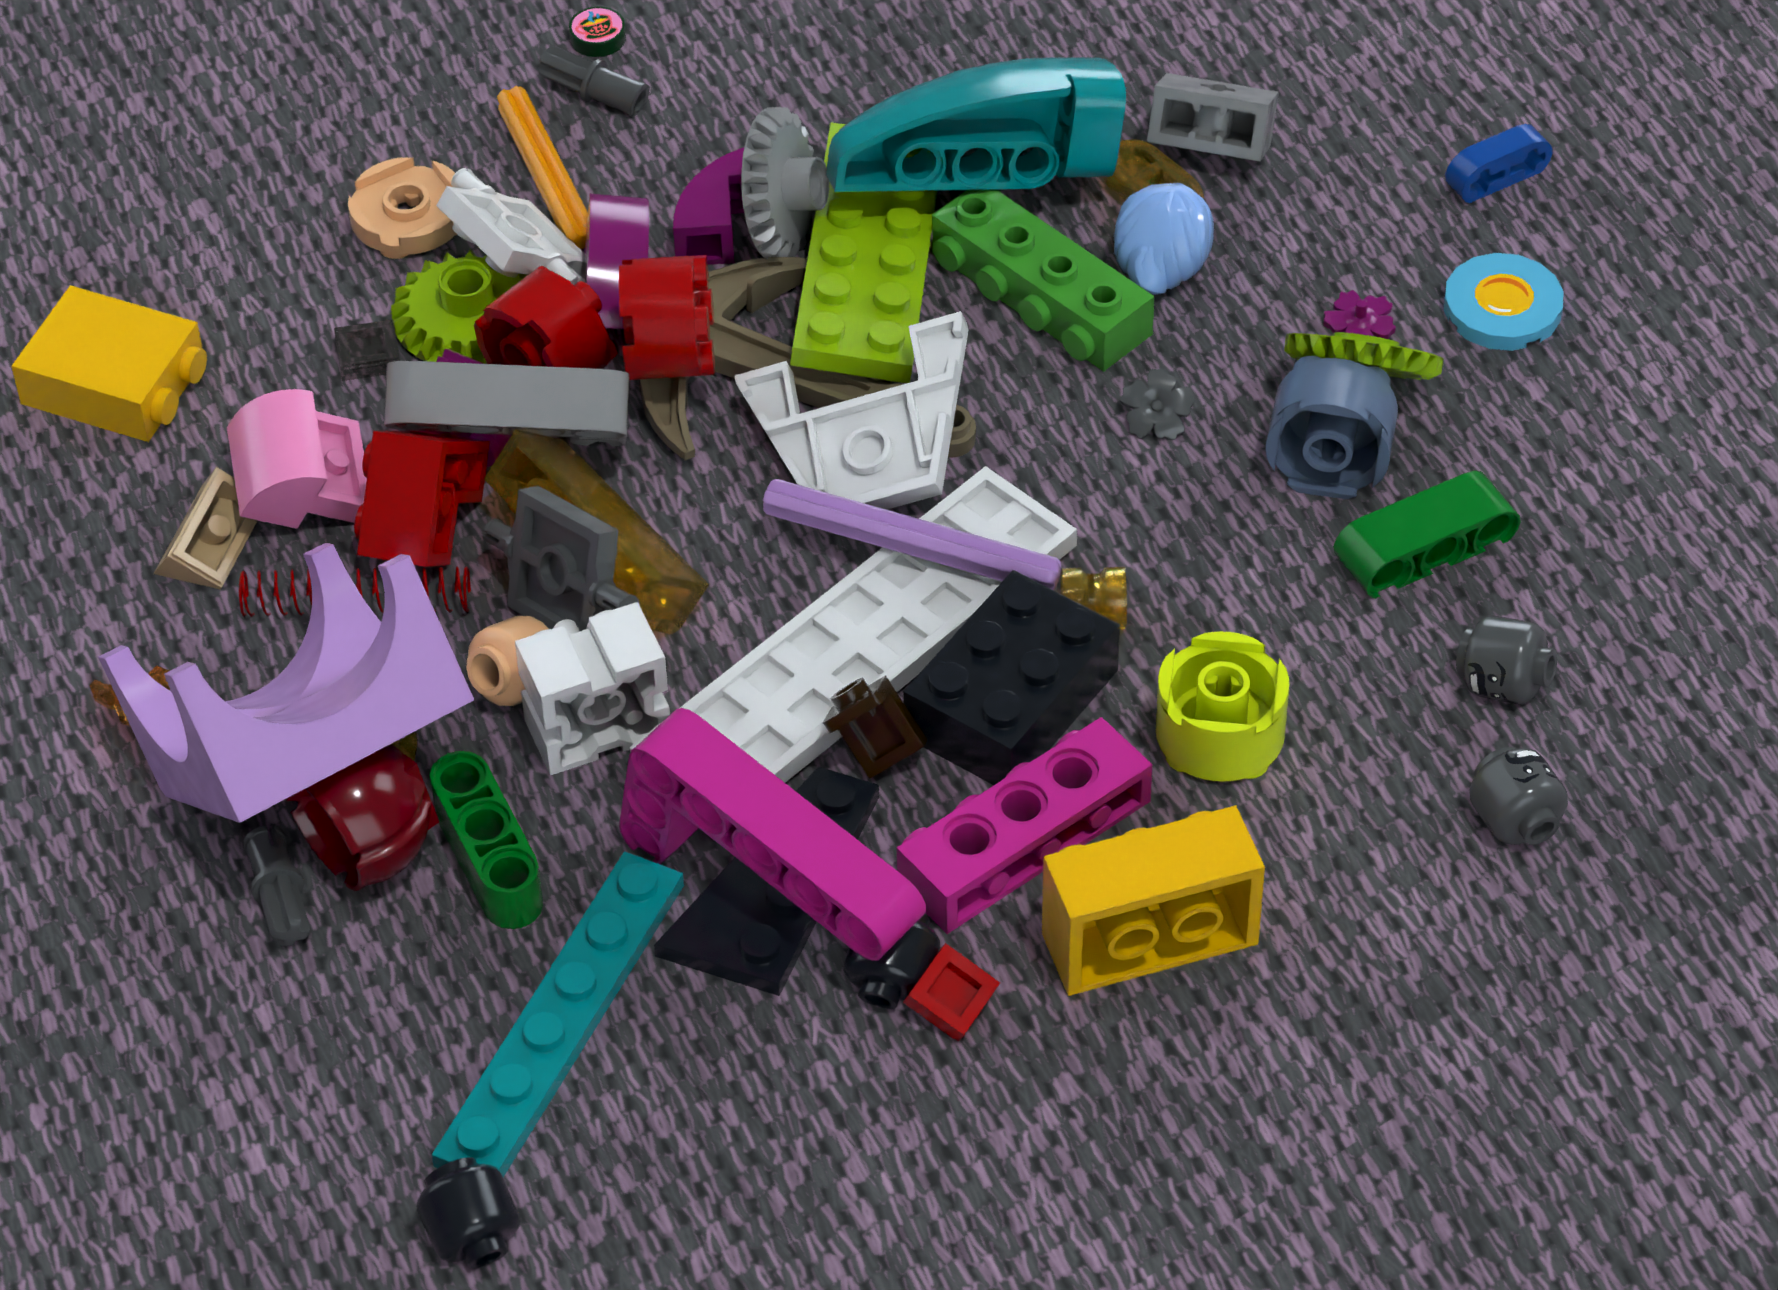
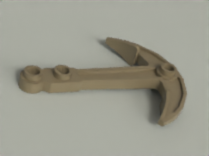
[638,257,976,460]

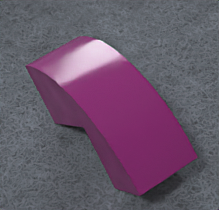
[673,147,744,265]
[585,193,649,329]

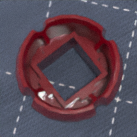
[286,743,440,891]

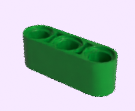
[1333,470,1521,599]
[430,751,543,929]

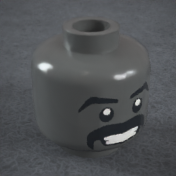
[1456,615,1557,705]
[1469,746,1568,845]

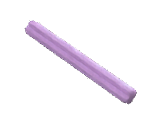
[763,479,1061,590]

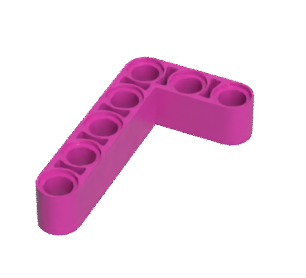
[619,708,926,961]

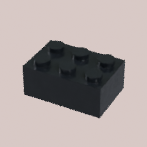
[903,570,1120,785]

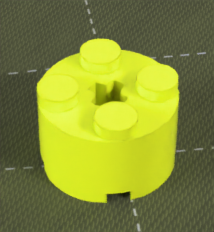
[1156,631,1289,782]

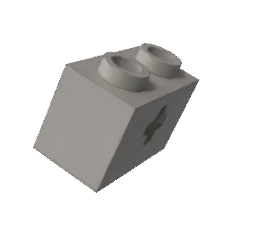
[1147,73,1279,161]

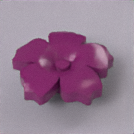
[1323,290,1396,339]

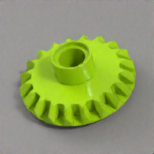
[391,248,528,364]
[1284,332,1444,380]

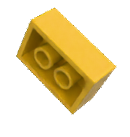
[1042,805,1265,996]

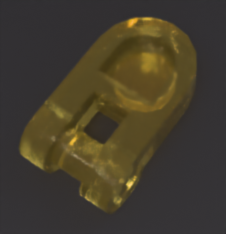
[1104,139,1204,201]

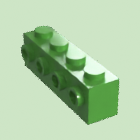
[932,189,1154,372]

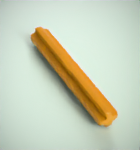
[497,86,588,250]

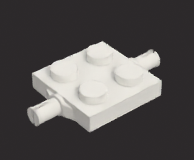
[436,168,587,285]

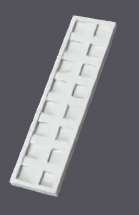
[630,466,1077,783]

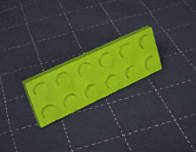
[790,122,937,383]

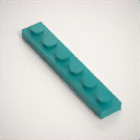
[432,851,684,1177]

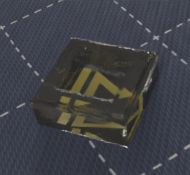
[334,319,400,381]

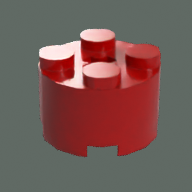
[619,255,715,380]
[474,266,617,369]

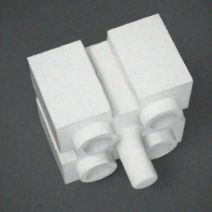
[515,602,670,775]

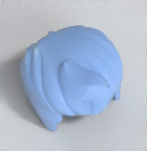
[1114,183,1214,295]

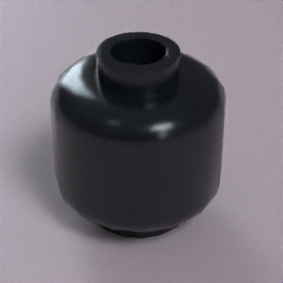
[843,914,940,1009]
[416,1157,521,1269]

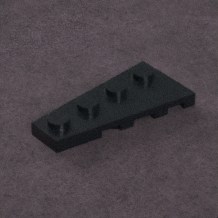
[654,766,879,996]

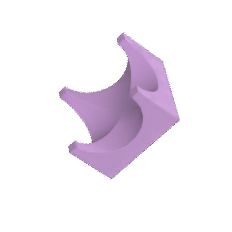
[98,543,474,823]

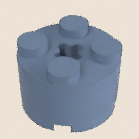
[1266,356,1398,499]

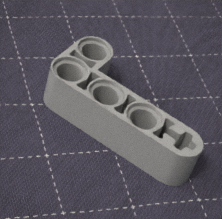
[384,361,629,447]

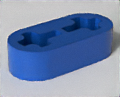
[1445,124,1553,203]

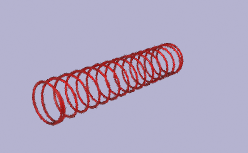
[239,566,471,617]

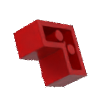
[354,430,490,567]

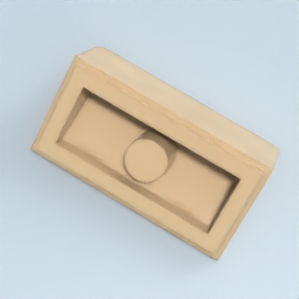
[154,467,258,589]

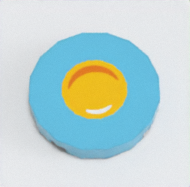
[1444,253,1564,351]

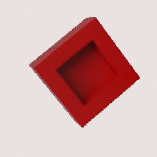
[903,943,1000,1041]

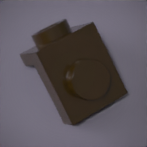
[823,675,927,779]

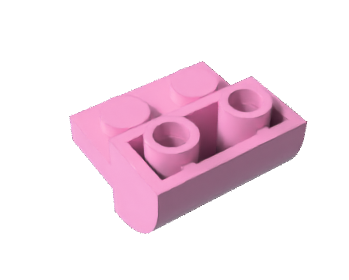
[227,389,367,529]

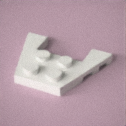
[734,311,968,510]

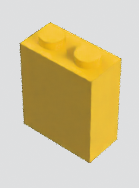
[11,285,207,442]

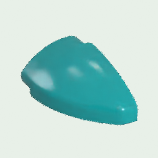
[826,57,1126,192]

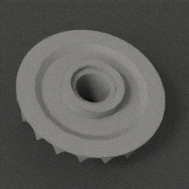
[741,107,829,259]

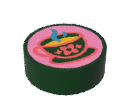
[569,6,626,57]

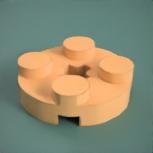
[348,157,457,259]

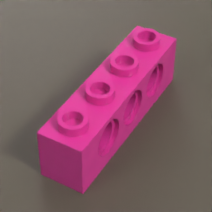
[896,717,1153,934]

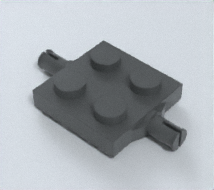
[482,486,639,631]

